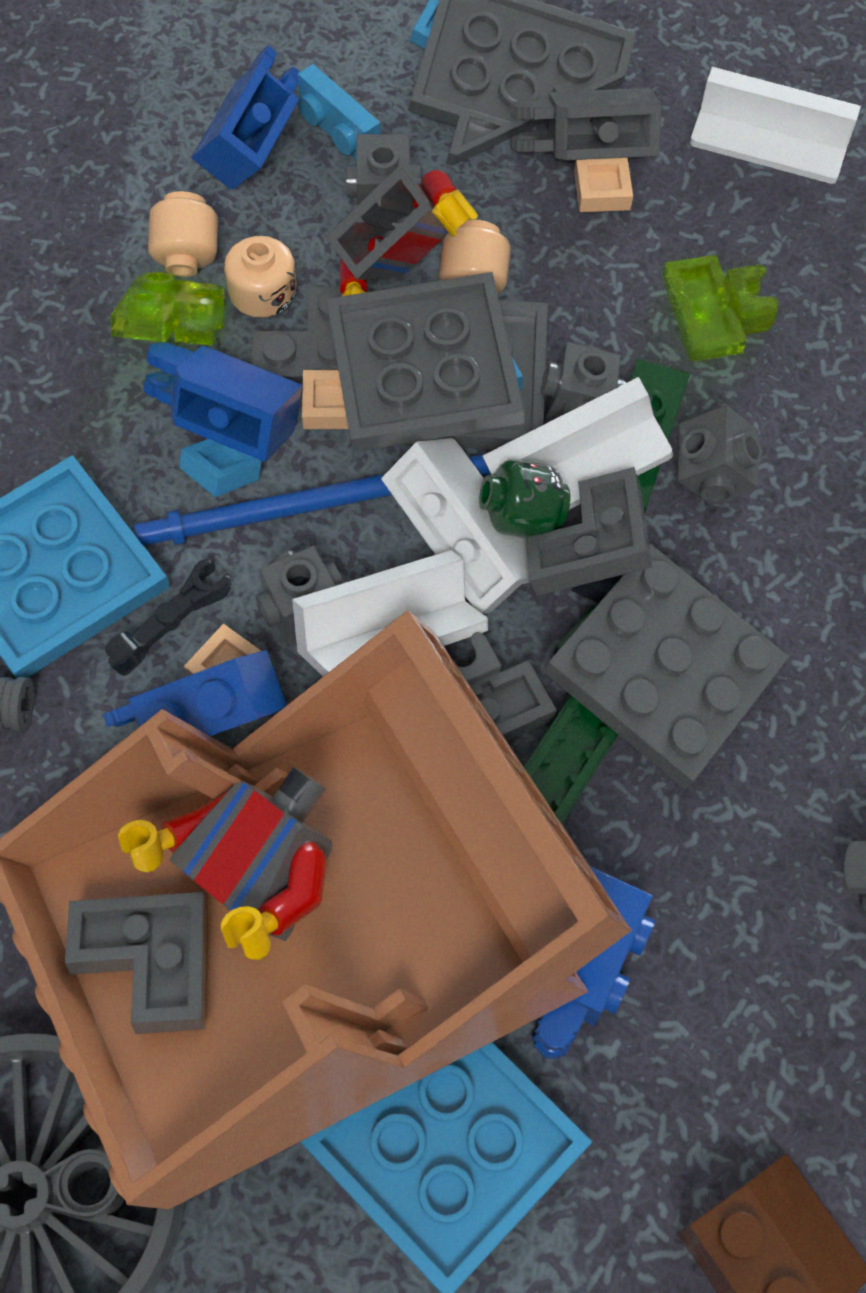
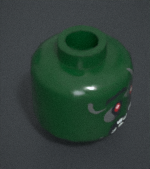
[479,459,571,538]

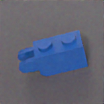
[191,45,300,189]
[144,341,303,462]
[102,650,287,736]
[532,867,656,1060]

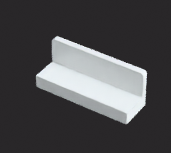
[690,67,861,184]
[483,377,673,510]
[381,438,530,614]
[292,550,488,676]

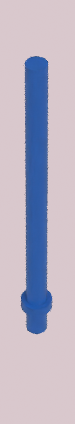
[134,453,492,546]

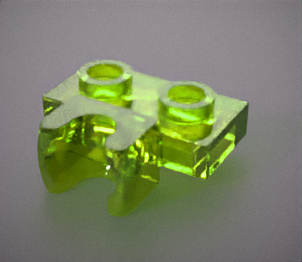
[662,255,778,362]
[110,272,225,345]

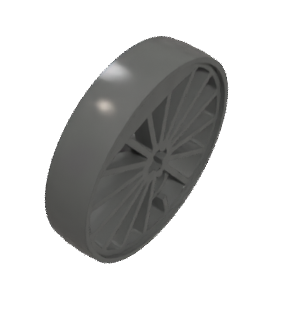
[0,1033,184,1293]

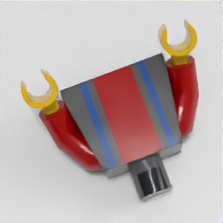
[325,165,478,296]
[118,766,332,960]

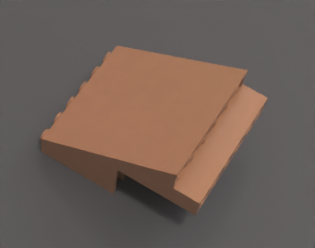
[0,610,632,1209]

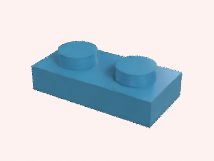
[298,64,381,159]

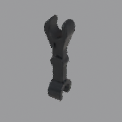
[105,559,231,676]

